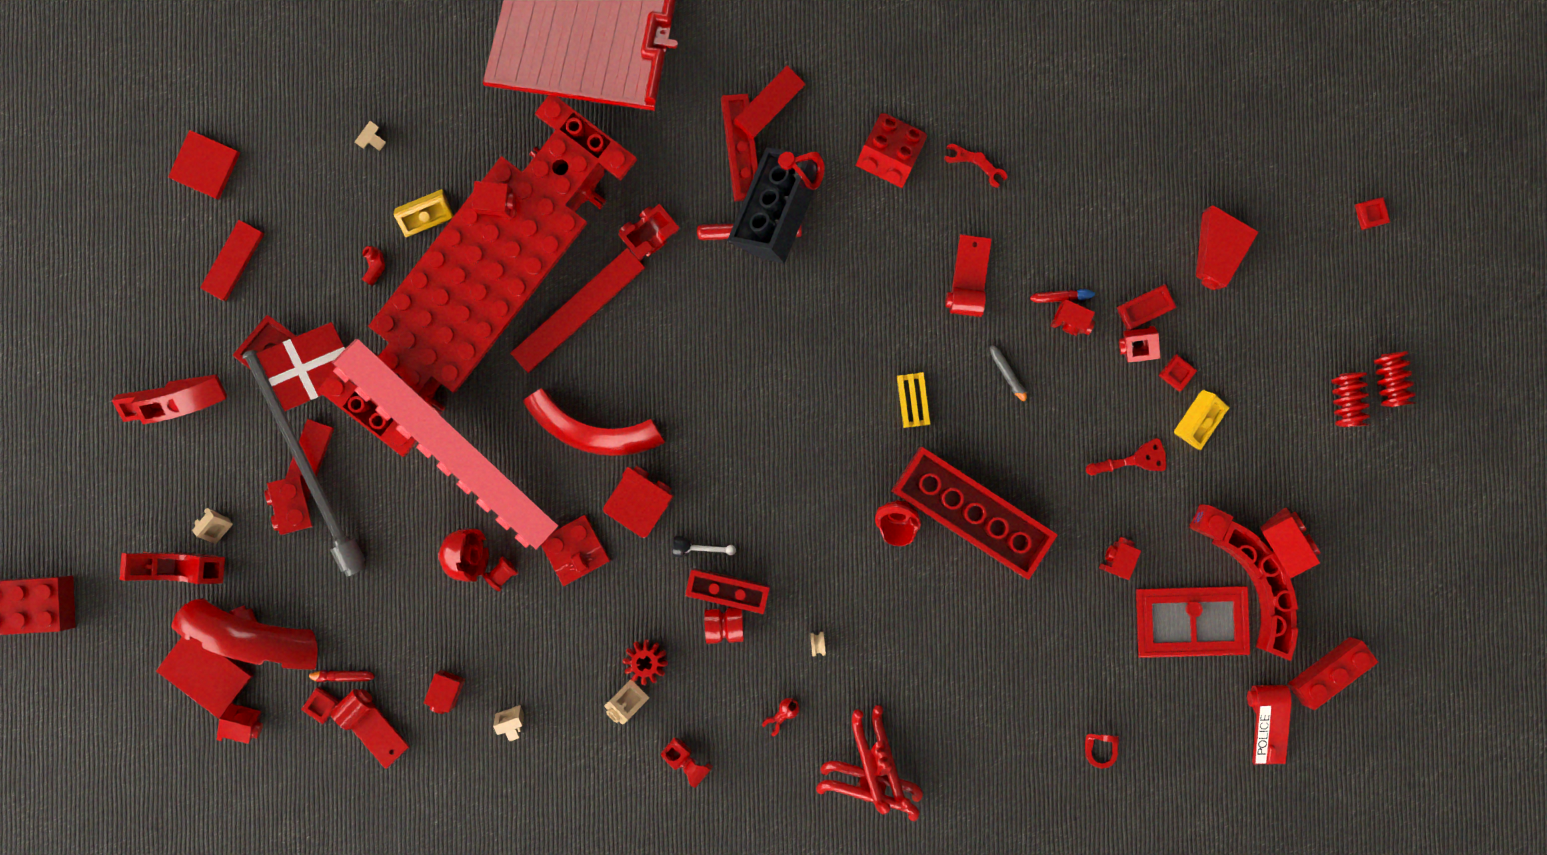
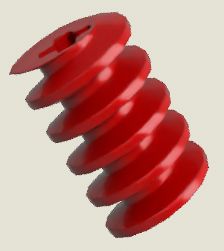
[1374,351,1417,407]
[1331,372,1371,427]

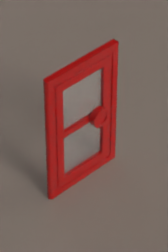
[1136,586,1250,658]

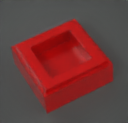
[1355,197,1390,230]
[1158,354,1197,391]
[301,686,340,725]

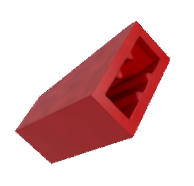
[1196,205,1258,290]

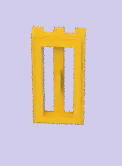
[897,372,930,428]

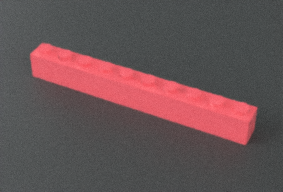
[332,339,558,549]

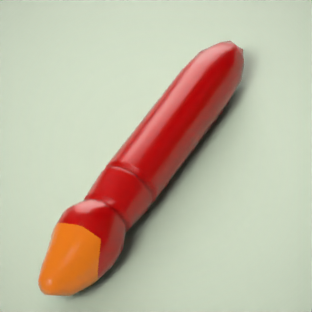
[309,670,375,682]

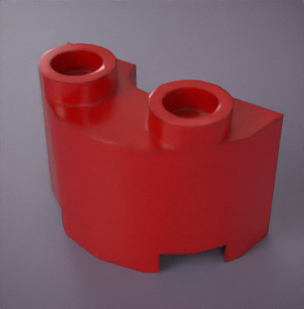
[619,204,679,260]

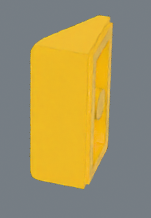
[394,189,454,237]
[1174,390,1230,451]

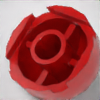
[438,528,489,582]

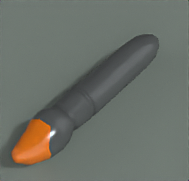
[990,345,1027,401]

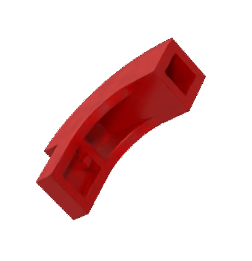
[120,552,225,584]

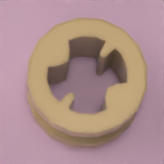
[810,632,826,657]

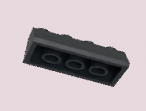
[727,147,818,264]

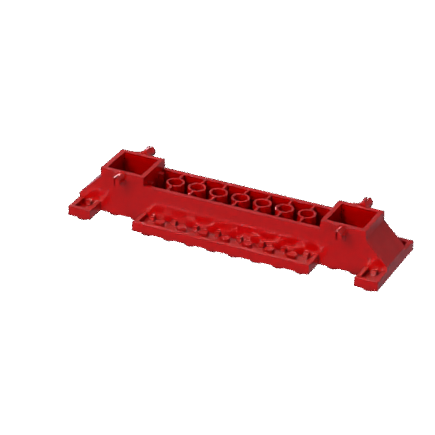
[317,95,637,457]

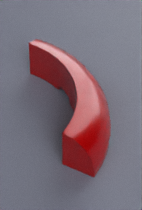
[523,388,666,456]
[1212,521,1298,661]
[171,598,318,670]

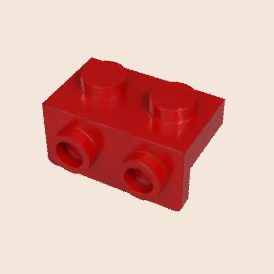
[264,475,314,535]

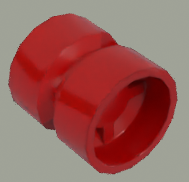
[704,608,744,644]

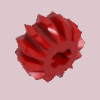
[623,639,668,685]

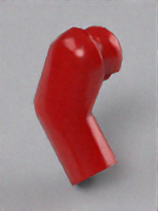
[362,245,385,286]

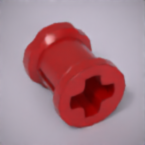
[483,556,519,592]

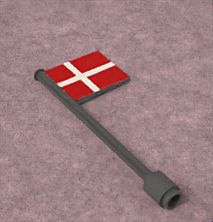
[242,322,366,577]

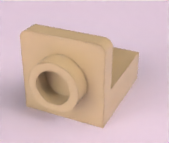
[604,679,649,724]

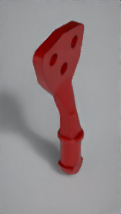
[1085,438,1166,475]

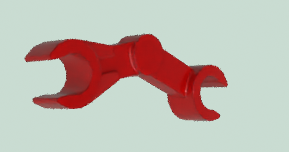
[944,144,1007,188]

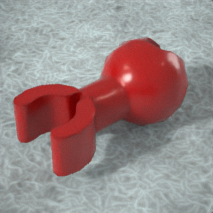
[762,698,800,736]

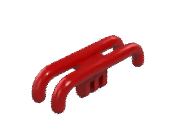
[852,705,911,814]
[816,761,923,821]

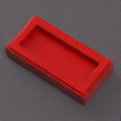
[1116,284,1177,331]

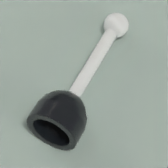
[672,536,736,557]

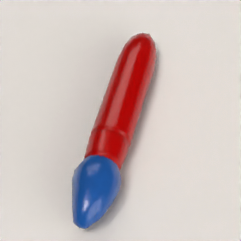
[1030,289,1095,303]

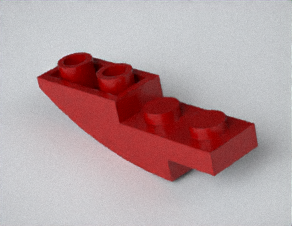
[111,374,227,424]

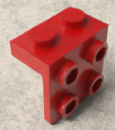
[855,113,927,188]
[603,465,674,538]

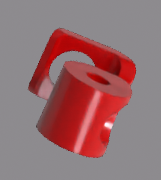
[661,737,713,788]

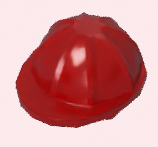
[875,500,921,546]

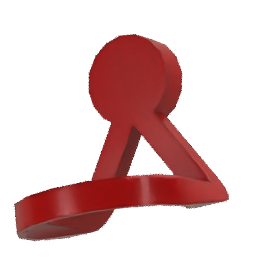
[778,152,825,190]
[1085,734,1119,769]

